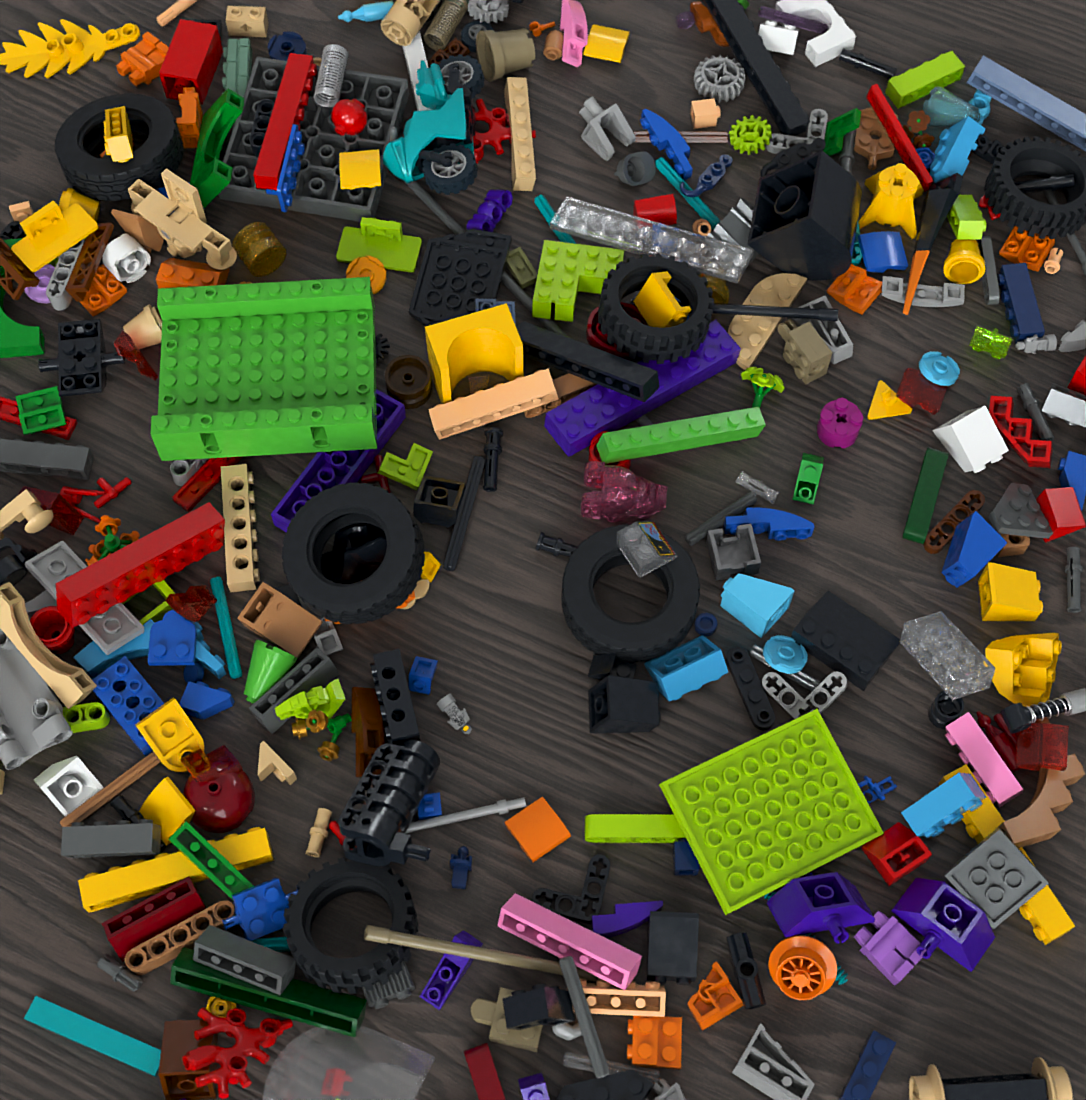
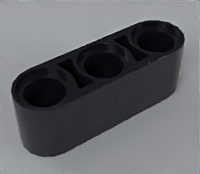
[250,99,275,158]

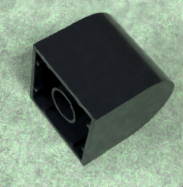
[747,150,862,281]

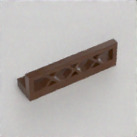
[65,222,114,302]
[0,238,40,300]

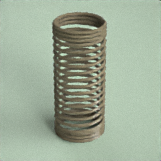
[423,0,468,51]

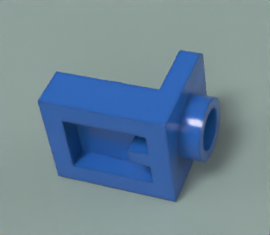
[408,656,438,694]

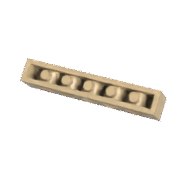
[221,464,260,593]

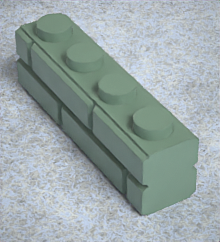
[222,38,252,98]

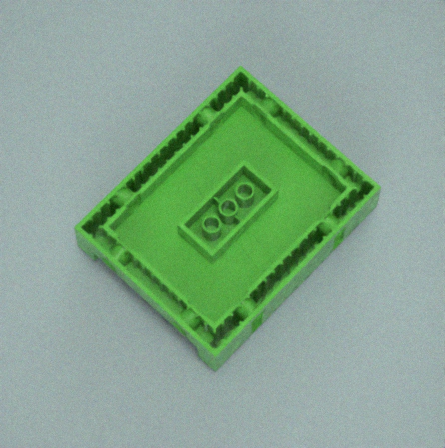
[151,277,377,461]

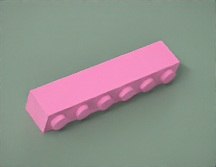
[497,893,642,991]

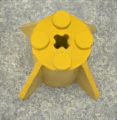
[858,163,924,239]

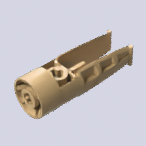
[381,0,440,46]

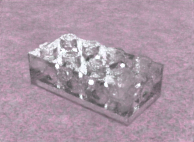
[900,611,996,700]

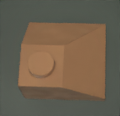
[111,209,164,253]

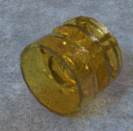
[232,222,287,277]

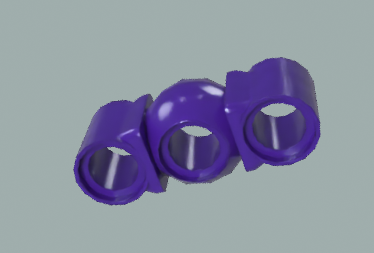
[467,189,513,232]

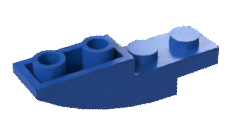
[640,109,693,180]
[724,508,814,541]

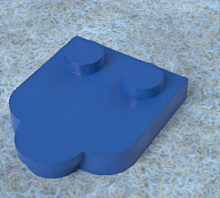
[148,610,197,666]

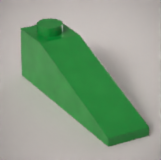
[168,821,254,900]

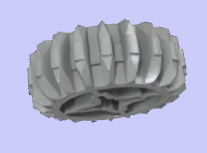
[694,55,746,103]

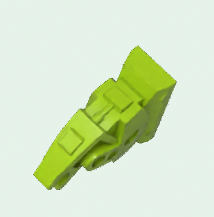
[274,679,345,720]

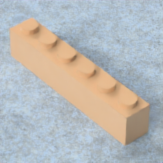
[428,369,559,440]

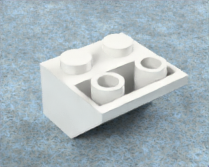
[758,20,799,55]

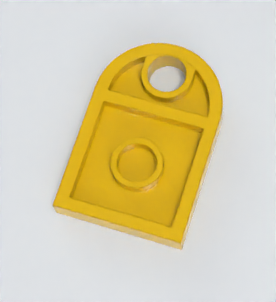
[135,698,204,772]

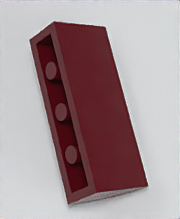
[102,876,206,962]

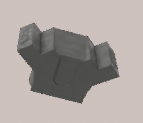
[704,199,759,273]

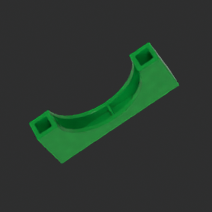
[190,88,245,208]

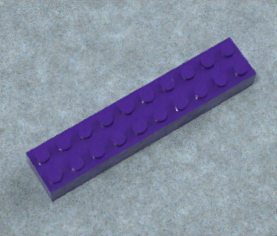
[544,320,741,457]

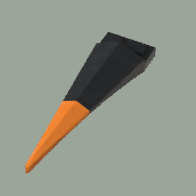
[903,173,963,315]

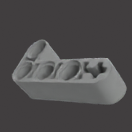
[46,239,85,310]

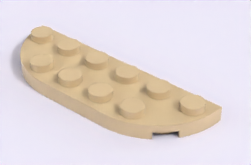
[728,273,807,370]

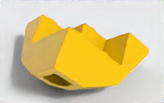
[985,633,1062,707]

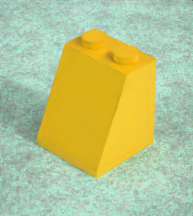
[978,563,1043,621]

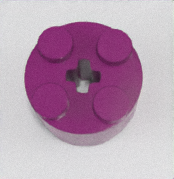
[817,398,864,448]

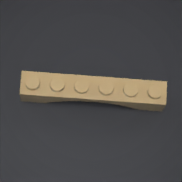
[504,77,536,191]
[0,582,97,709]

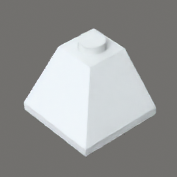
[34,756,104,816]

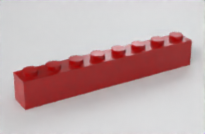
[253,53,317,190]

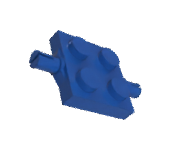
[222,878,298,941]

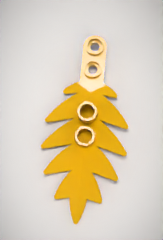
[0,19,140,78]

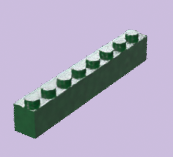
[170,947,367,1038]

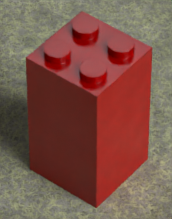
[159,19,223,105]

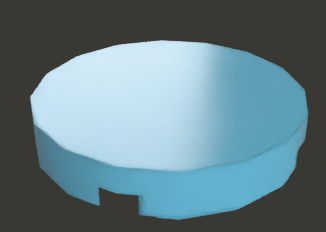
[919,351,960,386]
[763,635,808,674]

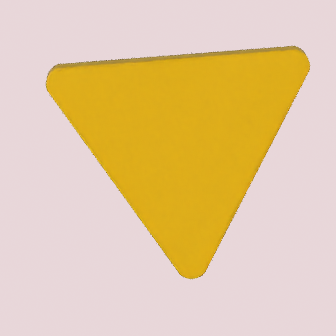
[867,380,912,420]

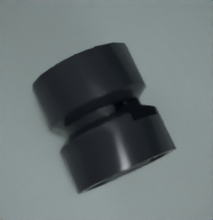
[928,690,964,729]

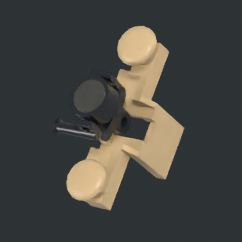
[0,489,54,586]

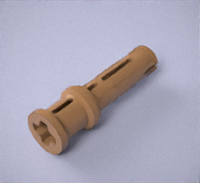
[692,219,711,237]

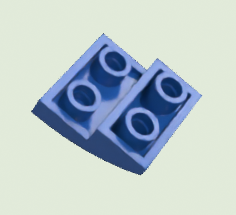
[858,231,908,273]

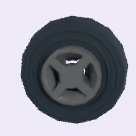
[461,21,494,53]

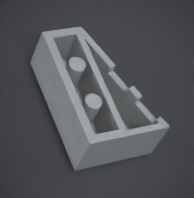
[788,296,853,364]

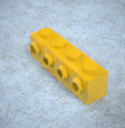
[103,106,133,162]

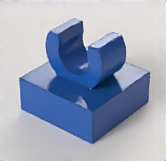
[418,792,442,820]

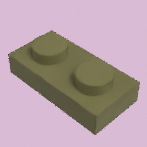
[506,247,538,289]

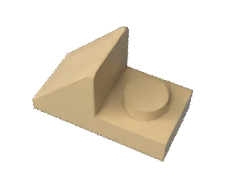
[258,741,297,785]

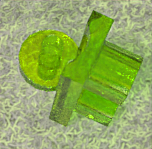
[969,326,1012,359]

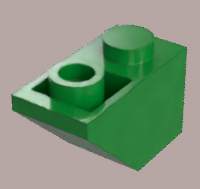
[792,453,824,505]

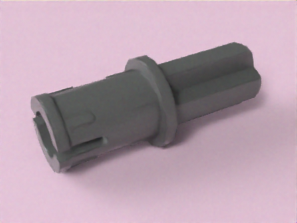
[97,954,143,991]

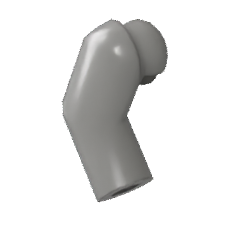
[552,1023,582,1040]

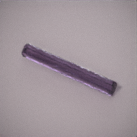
[758,6,828,34]

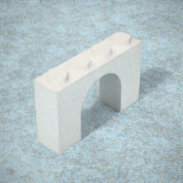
[774,0,856,67]

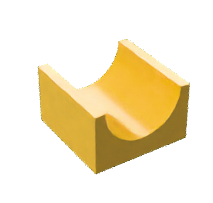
[425,303,524,404]

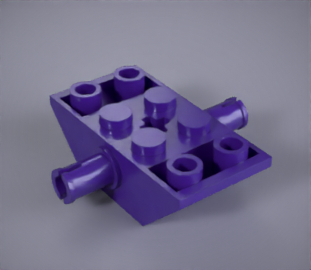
[767,872,875,944]
[891,878,995,972]

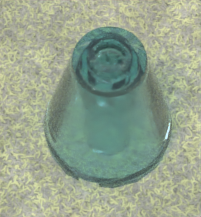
[923,86,980,127]

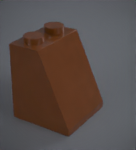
[158,1019,218,1100]

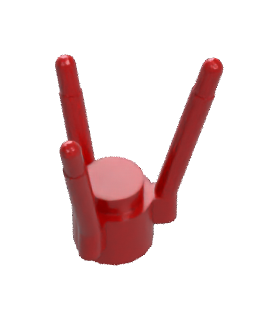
[59,486,106,524]

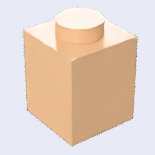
[690,98,721,129]

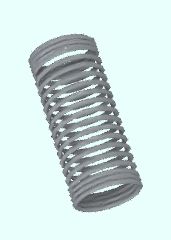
[313,44,348,107]

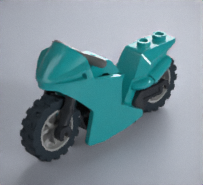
[383,54,485,195]

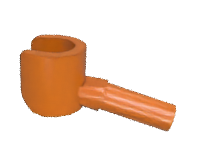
[529,22,555,37]

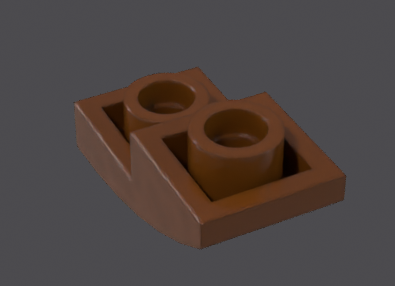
[428,38,470,66]

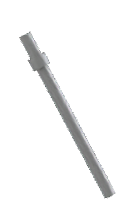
[405,797,526,833]

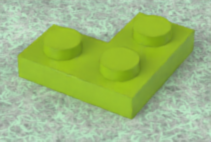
[378,443,433,490]

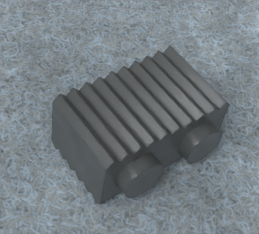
[362,960,415,1009]

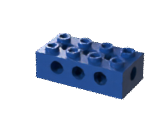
[92,656,165,757]

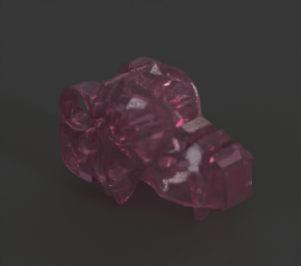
[581,461,668,522]

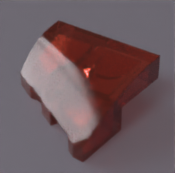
[114,331,158,381]
[165,585,218,622]

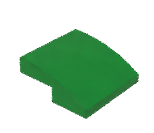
[15,386,67,435]

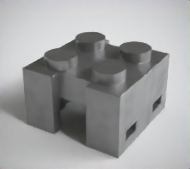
[706,524,761,581]

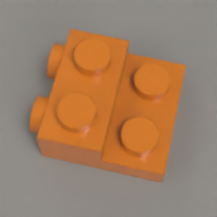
[627,1015,682,1069]

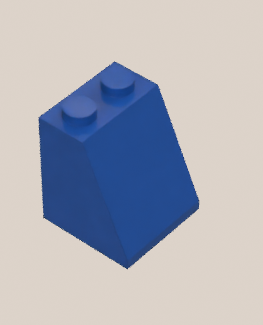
[941,511,1008,588]

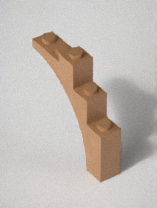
[995,717,1085,848]

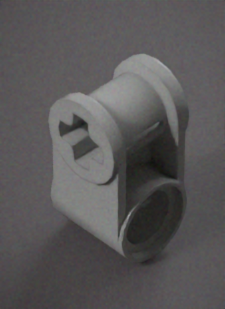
[170,458,208,486]

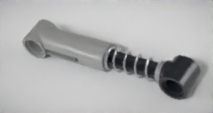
[1000,688,1086,734]

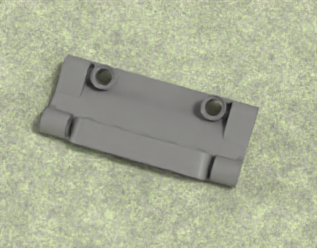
[0,628,73,770]

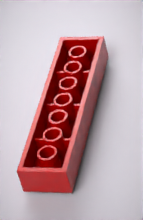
[56,502,225,628]

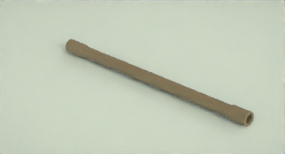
[364,925,601,983]

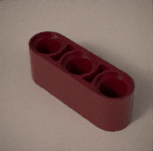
[464,1043,506,1100]

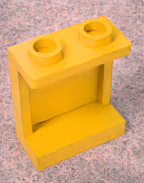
[633,271,692,328]

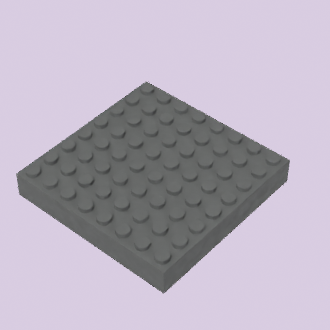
[218,57,409,222]

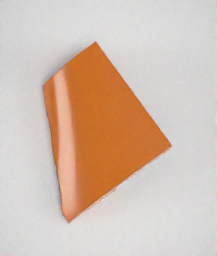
[687,961,744,1031]

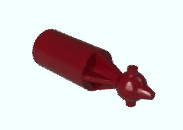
[976,711,1026,773]

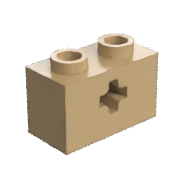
[225,6,268,37]

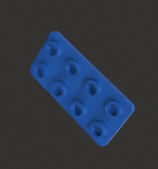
[266,124,305,212]

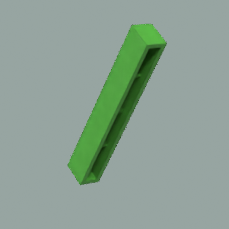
[596,406,766,464]

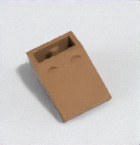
[237,582,323,658]

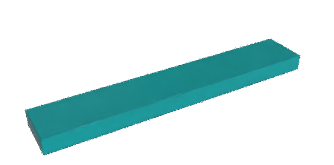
[24,996,161,1077]

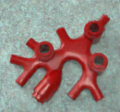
[473,99,536,164]
[183,1007,293,1099]

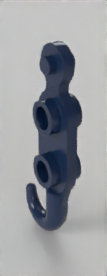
[680,154,733,197]

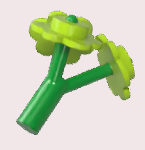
[741,367,785,408]

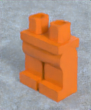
[116,31,169,86]
[176,87,203,148]

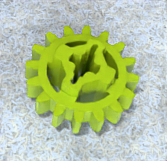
[729,115,772,155]

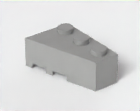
[732,1023,815,1100]

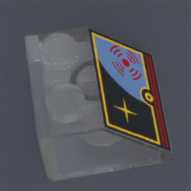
[616,521,677,578]

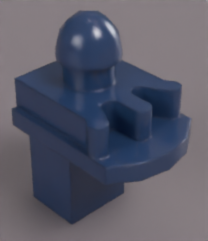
[450,846,472,889]

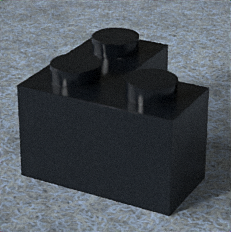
[503,984,575,1030]

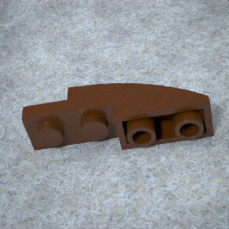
[352,687,384,778]

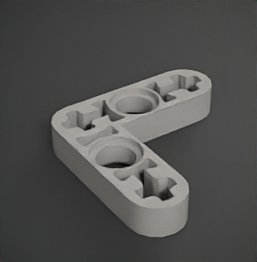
[766,109,828,155]
[762,672,848,719]

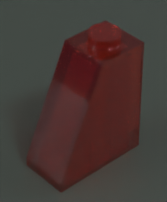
[17,486,84,535]

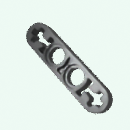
[977,235,1000,305]

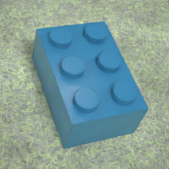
[901,773,987,838]

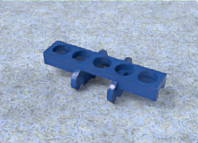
[858,776,897,804]

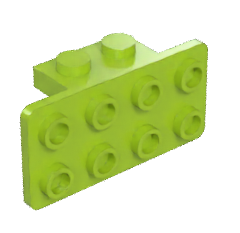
[336,217,422,273]

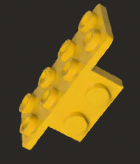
[11,200,98,272]

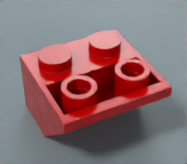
[861,822,932,886]

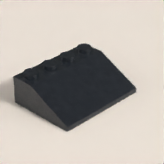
[791,590,901,691]

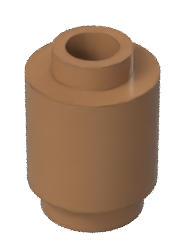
[543,30,564,60]

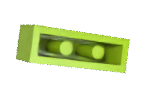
[947,195,986,240]

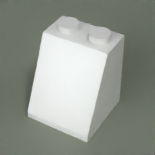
[933,406,1009,473]

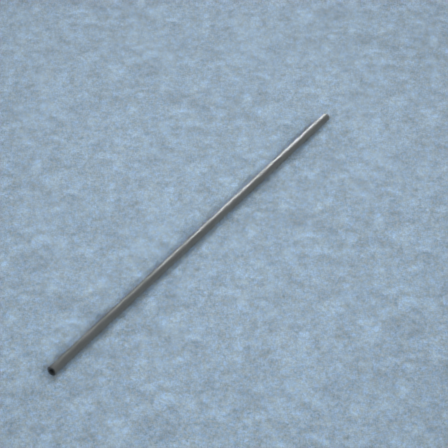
[404,181,653,426]

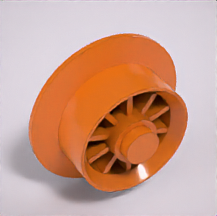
[768,935,837,1000]

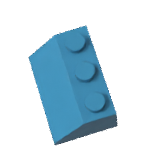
[644,635,728,701]

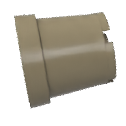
[476,28,535,82]

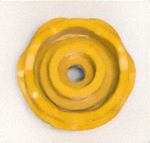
[206,996,237,1017]

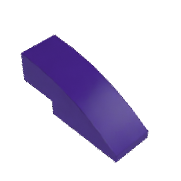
[591,901,663,938]

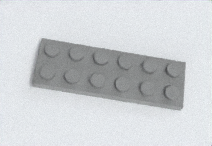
[25,540,144,655]

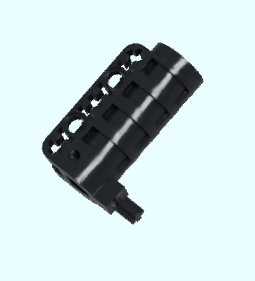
[338,740,440,866]

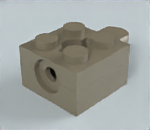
[778,319,832,385]
[471,988,543,1052]

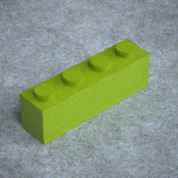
[885,51,965,109]

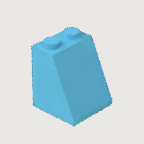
[720,573,795,638]

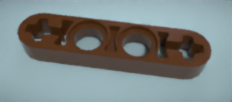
[923,490,985,554]

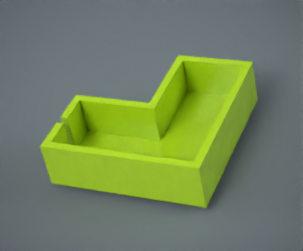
[532,240,625,322]

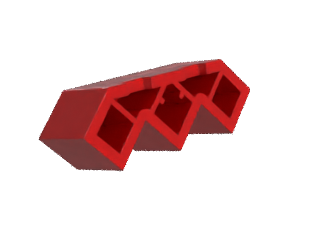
[989,396,1053,468]

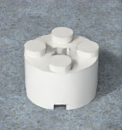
[102,233,151,283]

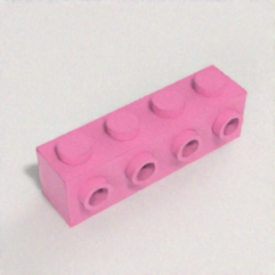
[945,712,1023,807]

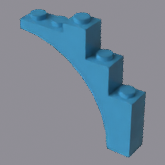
[74,616,226,680]

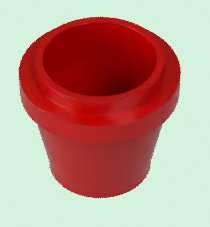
[30,606,75,654]

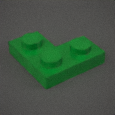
[823,108,861,156]

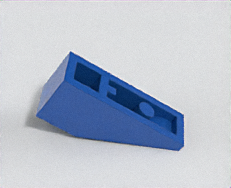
[1057,451,1086,511]

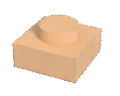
[9,201,34,222]

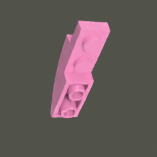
[560,0,588,67]

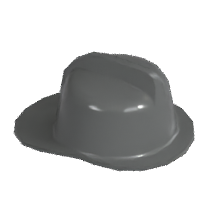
[614,151,656,186]

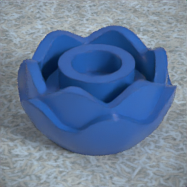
[916,147,935,169]

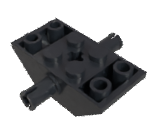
[38,319,125,397]

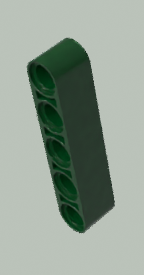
[902,447,949,544]

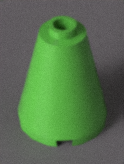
[244,640,298,704]

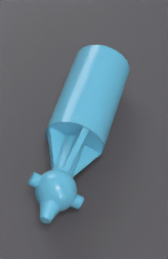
[338,0,393,22]

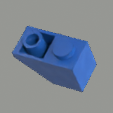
[179,681,235,720]

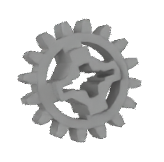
[468,0,509,24]

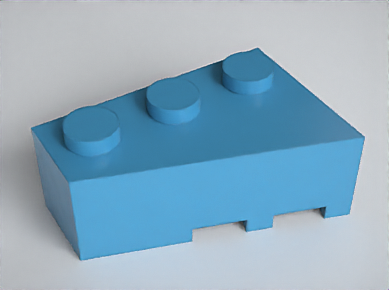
[930,116,986,183]

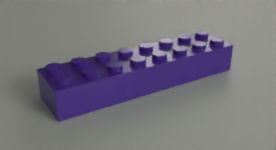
[271,389,406,532]

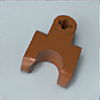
[690,0,729,47]

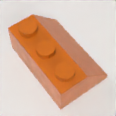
[156,258,230,288]

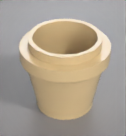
[123,304,162,351]

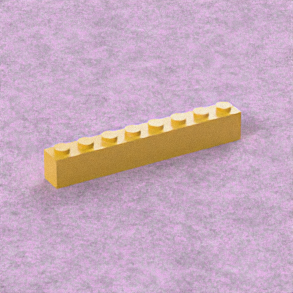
[939,764,1075,945]
[78,827,274,913]

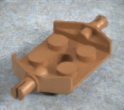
[854,107,898,170]

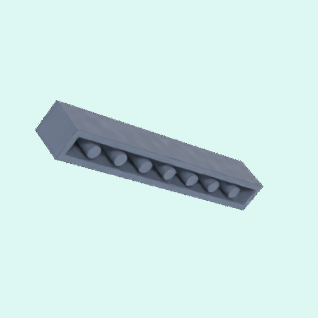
[967,56,1086,151]

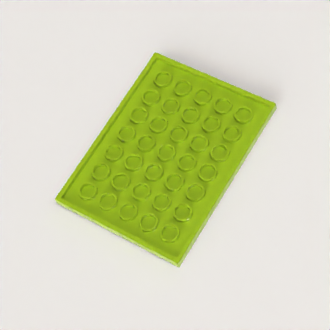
[659,709,884,915]

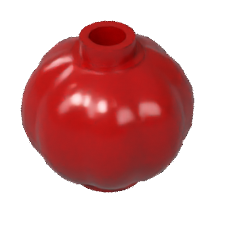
[331,99,367,136]

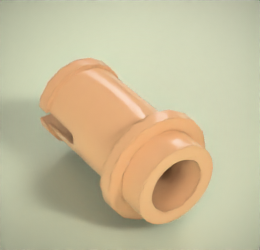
[1044,248,1063,274]

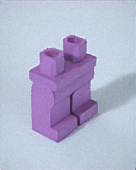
[854,911,926,986]

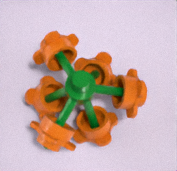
[85,515,140,566]

